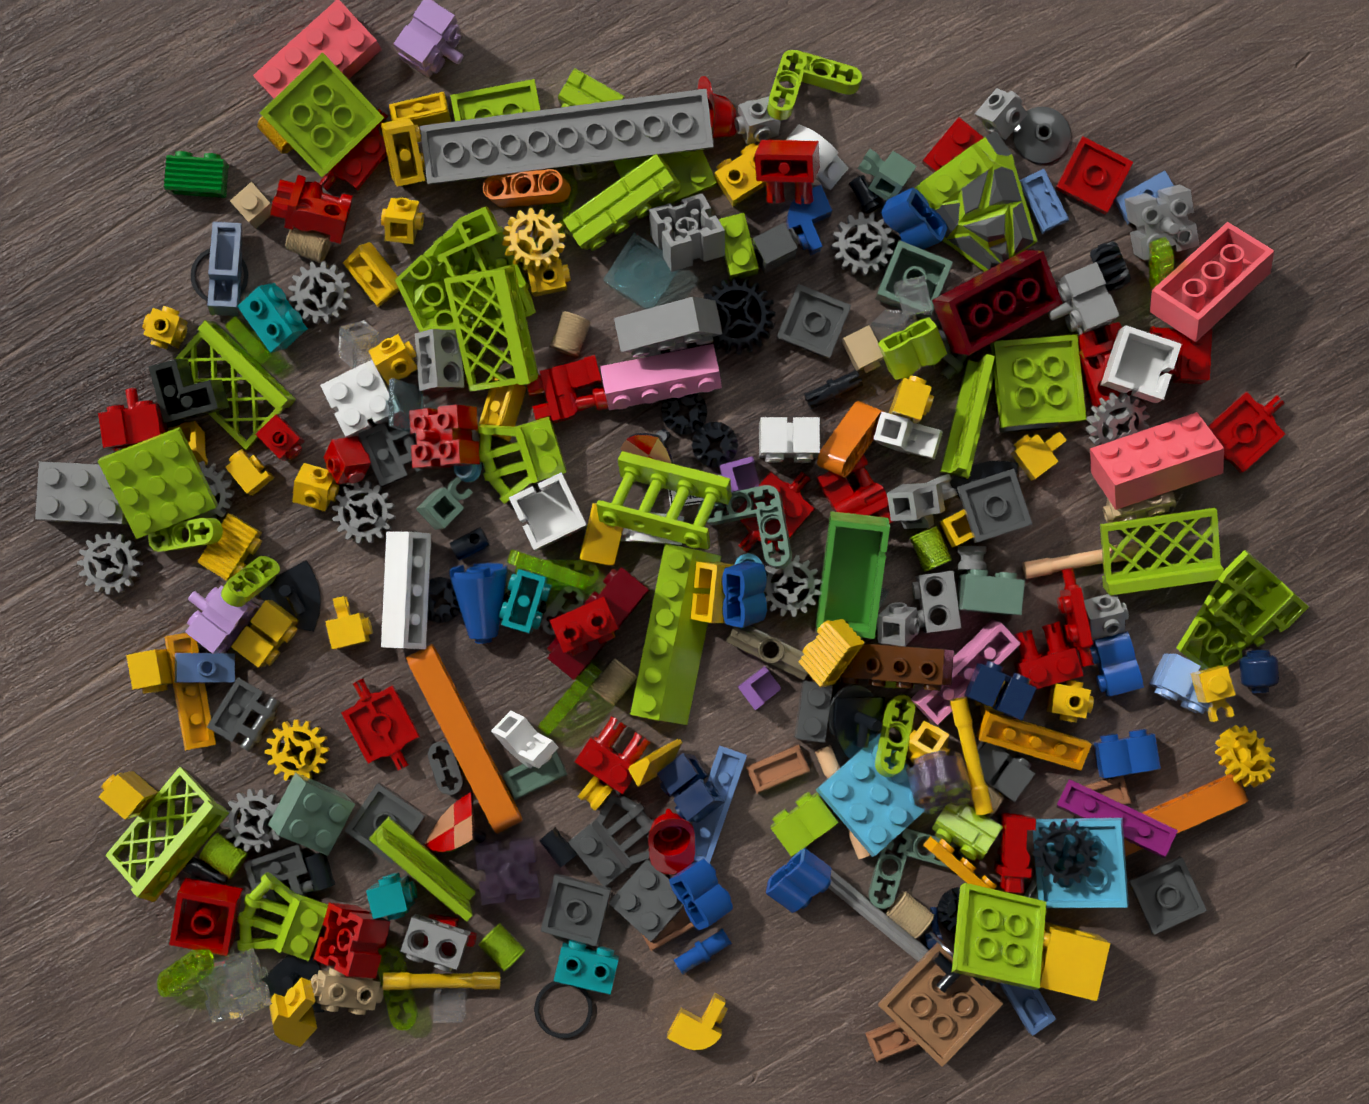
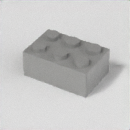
[614,297,722,357]
[35,461,129,525]

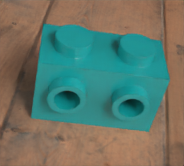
[237,283,308,353]
[499,569,552,634]
[366,872,418,921]
[554,940,619,995]

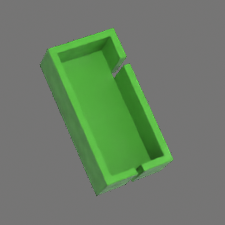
[816,511,890,639]

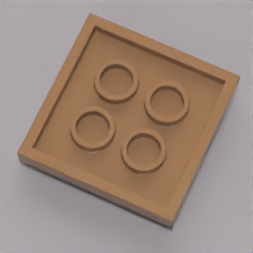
[878,942,1003,1067]

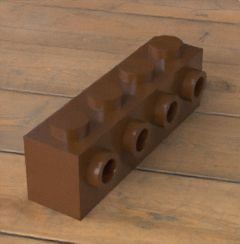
[840,644,954,691]

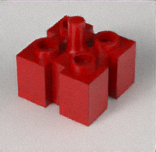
[98,388,173,452]
[409,405,480,470]
[314,903,391,979]

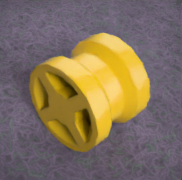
[577,776,613,811]

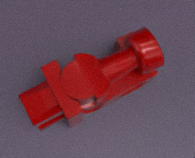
[270,175,353,244]
[1078,322,1132,407]
[527,355,608,424]
[816,454,894,524]
[994,813,1036,893]

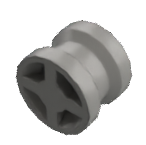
[927,474,958,501]
[958,546,987,570]

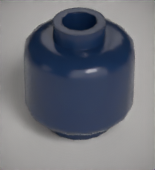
[1240,650,1279,693]

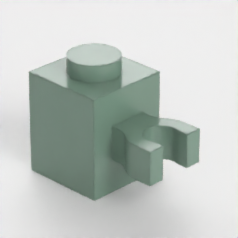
[857,149,917,201]
[416,477,473,530]

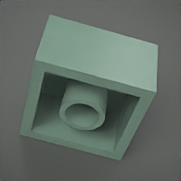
[875,240,953,319]
[957,569,1025,616]
[268,772,355,856]

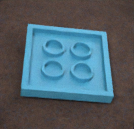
[816,733,937,857]
[1033,818,1129,908]

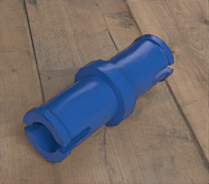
[673,928,732,975]

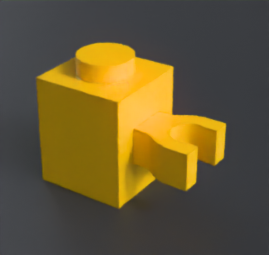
[1010,432,1067,481]
[325,596,373,649]
[1190,666,1235,722]

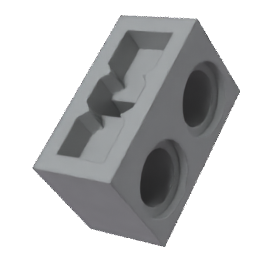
[415,329,464,392]
[912,571,961,633]
[401,914,471,972]

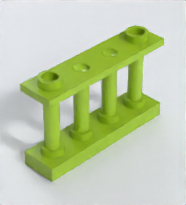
[596,451,732,550]

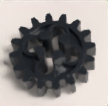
[1033,819,1099,885]

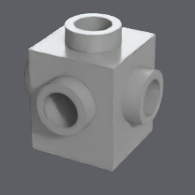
[975,88,1027,140]
[734,96,781,144]
[1084,594,1129,640]
[876,602,920,646]

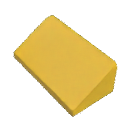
[389,92,451,133]
[343,242,400,307]
[476,377,526,441]
[579,503,623,565]
[628,739,682,787]

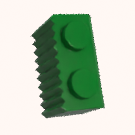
[164,151,229,198]

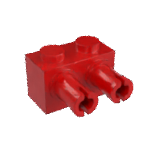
[754,140,820,204]
[1149,326,1212,384]
[549,597,619,656]
[1014,621,1084,689]
[574,716,651,794]

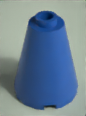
[449,563,508,644]

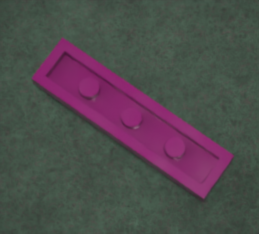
[1056,779,1178,858]

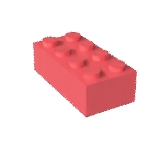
[253,0,382,99]
[1150,222,1274,342]
[1090,412,1224,510]

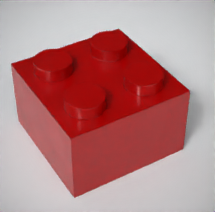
[169,878,243,956]

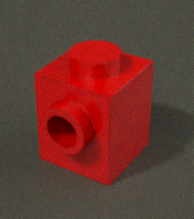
[255,414,305,461]
[323,436,371,484]

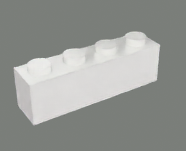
[381,532,431,649]

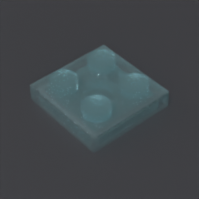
[603,232,679,309]

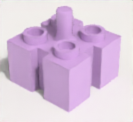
[393,0,463,78]
[185,585,260,654]

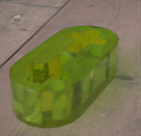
[224,316,272,365]

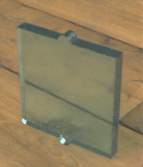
[387,378,423,432]

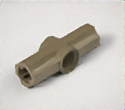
[726,625,808,680]

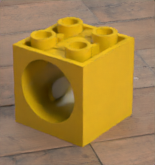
[1040,922,1110,1001]

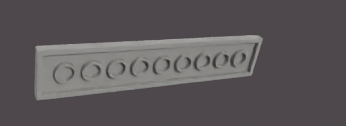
[420,89,714,185]

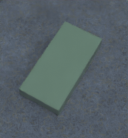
[503,751,568,800]

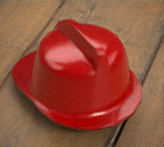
[698,76,736,138]
[648,808,695,874]

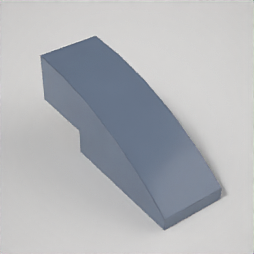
[207,222,242,316]

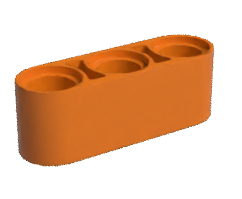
[483,169,571,208]
[817,401,885,477]

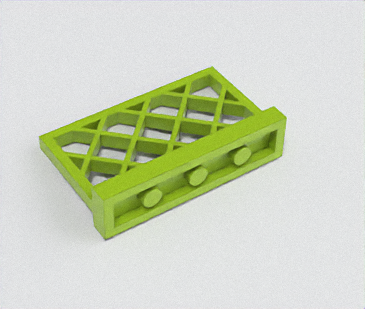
[444,265,538,392]
[175,320,296,450]
[940,354,995,479]
[1100,508,1224,596]
[105,767,229,902]
[369,816,476,921]

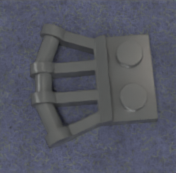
[568,789,654,886]

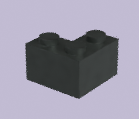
[149,359,230,423]

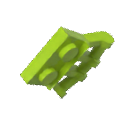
[478,416,567,504]
[237,872,328,961]

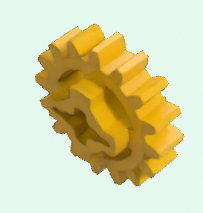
[502,208,566,271]
[265,719,330,781]
[1215,725,1275,788]

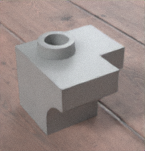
[887,482,945,529]

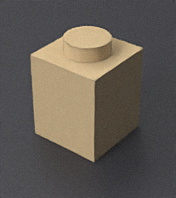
[230,182,272,229]
[842,325,883,373]

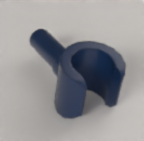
[924,907,943,949]

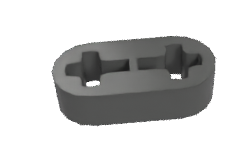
[541,586,584,635]
[428,741,464,795]

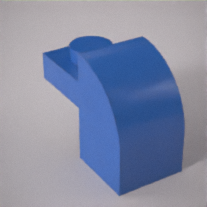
[786,185,832,256]

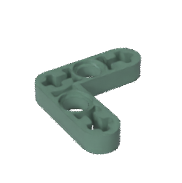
[698,485,792,569]
[868,828,967,909]

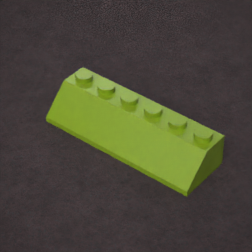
[630,543,721,725]

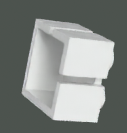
[1101,326,1182,403]
[320,360,402,437]
[759,417,820,463]
[509,473,587,551]

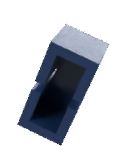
[963,661,1036,720]
[657,753,725,823]

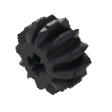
[1090,241,1131,292]

